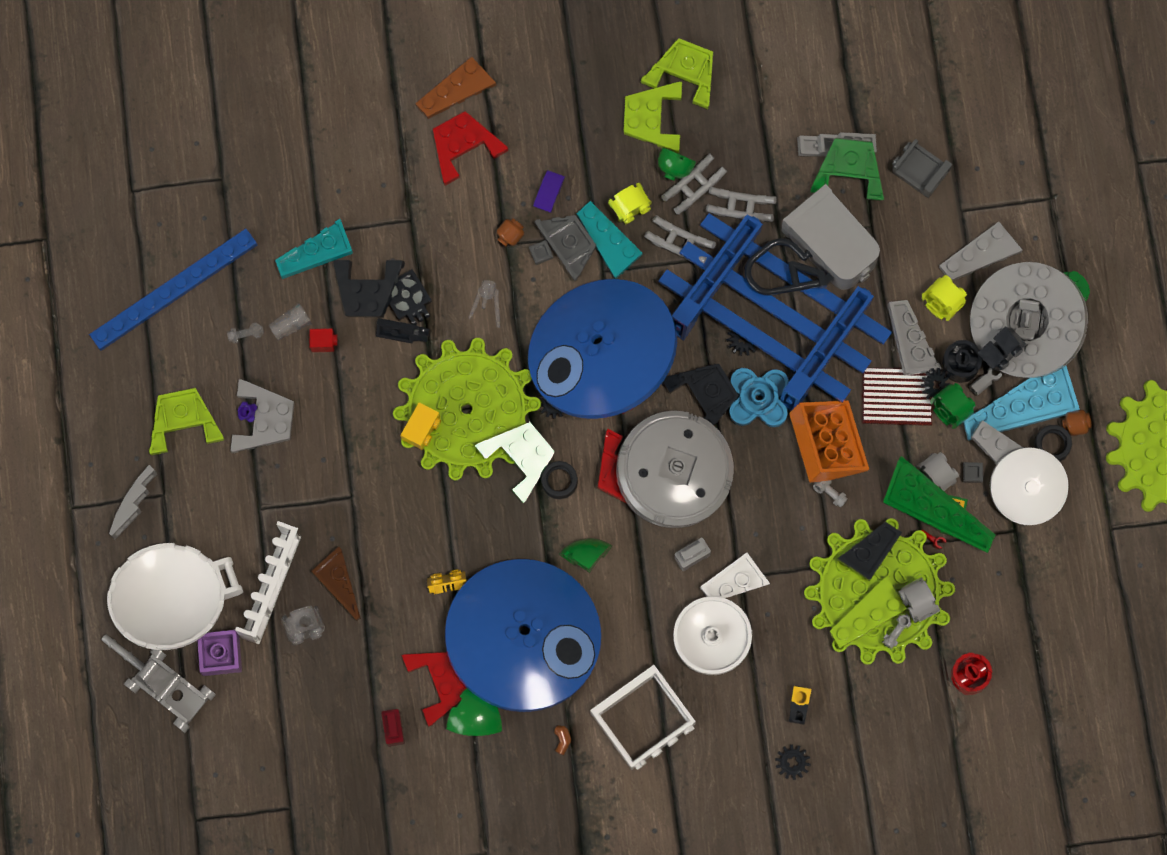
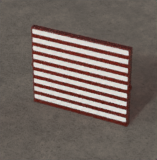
[862,367,932,426]

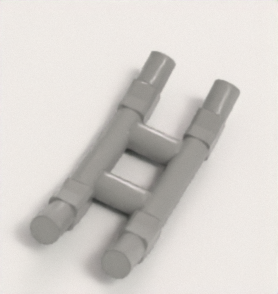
[661,153,727,214]
[706,186,777,222]
[644,215,716,263]

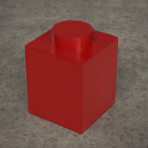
[310,328,338,352]

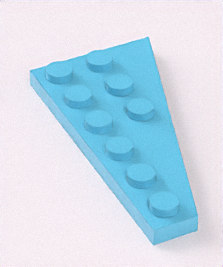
[963,366,1080,440]

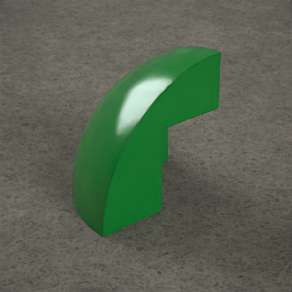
[559,538,612,573]
[446,688,502,736]

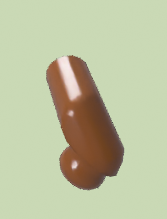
[554,725,571,756]

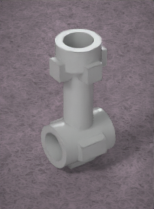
[813,480,848,507]
[882,614,911,649]

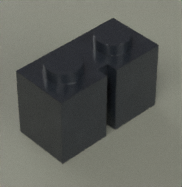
[978,326,1026,371]

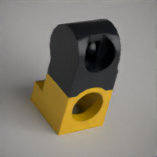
[789,686,811,725]

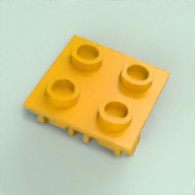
[427,570,467,595]

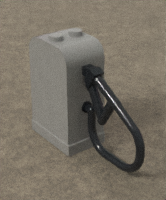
[745,184,880,296]

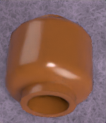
[496,218,524,246]
[1062,410,1092,436]

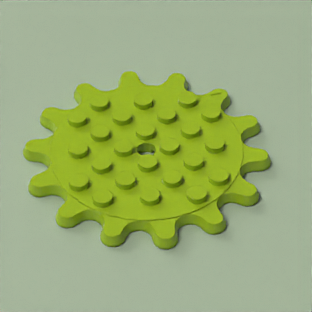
[393,338,541,480]
[1106,380,1167,512]
[804,518,955,665]

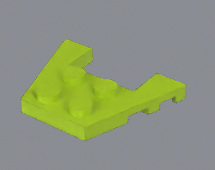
[641,39,713,109]
[624,82,682,153]
[149,388,224,455]

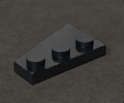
[837,522,902,581]

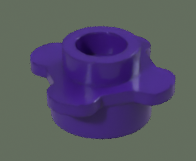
[238,402,257,422]

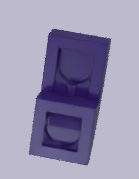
[533,170,565,212]

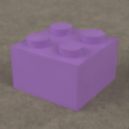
[198,630,242,676]

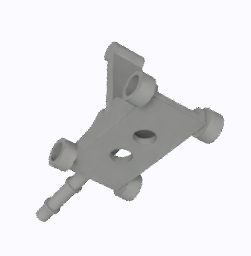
[102,634,216,733]

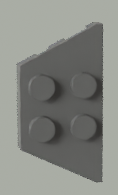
[534,215,596,281]

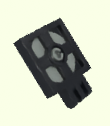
[389,269,432,325]

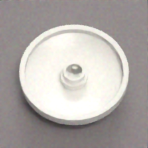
[990,447,1068,525]
[673,596,752,675]

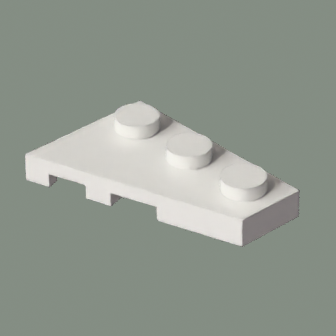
[700,553,770,598]

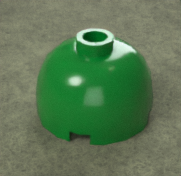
[658,147,696,181]

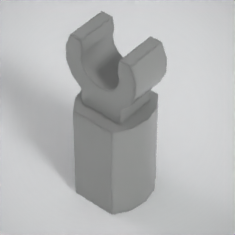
[969,368,1002,396]

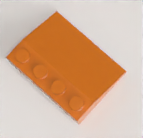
[789,400,869,482]

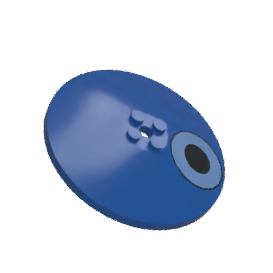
[528,279,677,419]
[445,559,601,712]

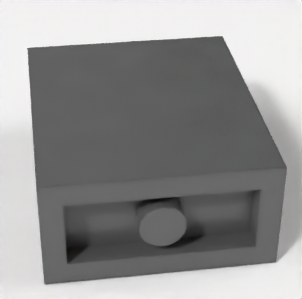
[892,139,952,199]

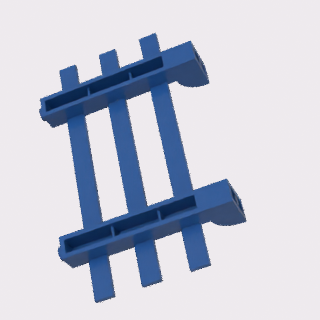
[658,213,892,411]

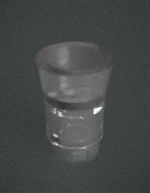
[269,302,312,340]

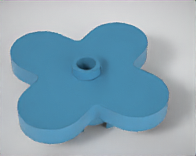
[729,368,789,427]

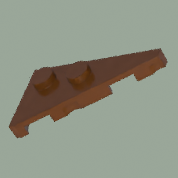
[311,547,361,621]

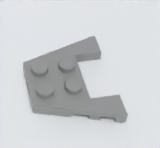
[231,379,295,453]

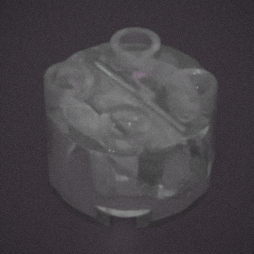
[281,606,325,645]

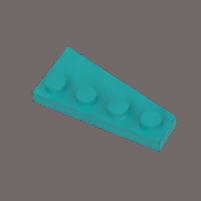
[577,201,643,279]
[275,219,353,279]

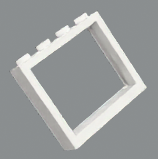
[590,665,696,770]

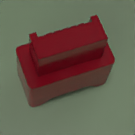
[381,709,405,747]

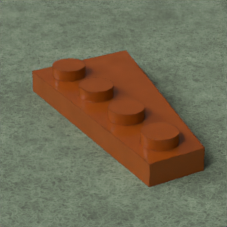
[415,57,496,119]

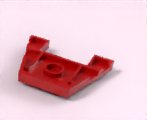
[433,111,508,186]
[597,429,626,503]
[402,652,466,727]

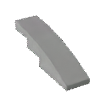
[797,132,877,156]
[109,465,157,539]

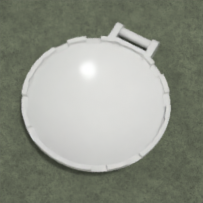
[107,543,243,650]

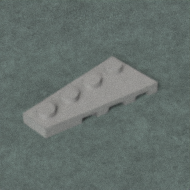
[939,222,1023,281]
[887,300,942,376]
[971,420,1023,465]

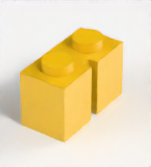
[401,402,441,450]

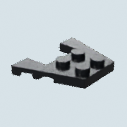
[333,260,405,318]
[663,364,739,426]

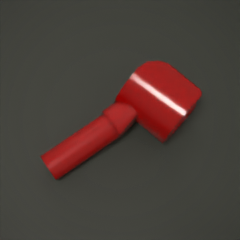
[921,529,946,549]

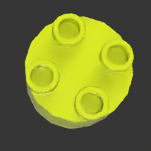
[608,183,652,224]
[922,275,967,321]

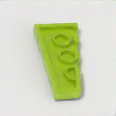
[829,576,907,649]

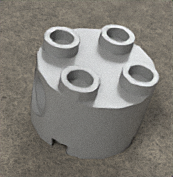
[914,452,959,491]
[899,577,940,623]

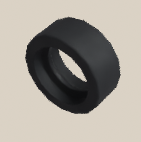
[1034,425,1072,462]
[541,461,578,500]

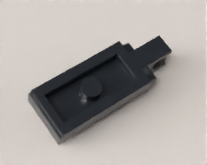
[376,318,430,344]

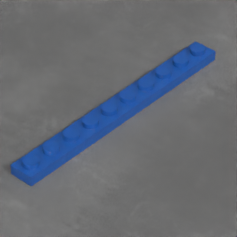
[89,229,257,351]

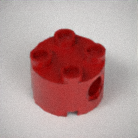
[951,653,992,695]

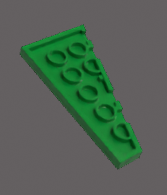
[883,456,996,553]

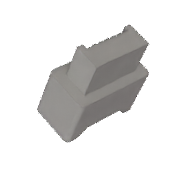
[675,538,711,571]

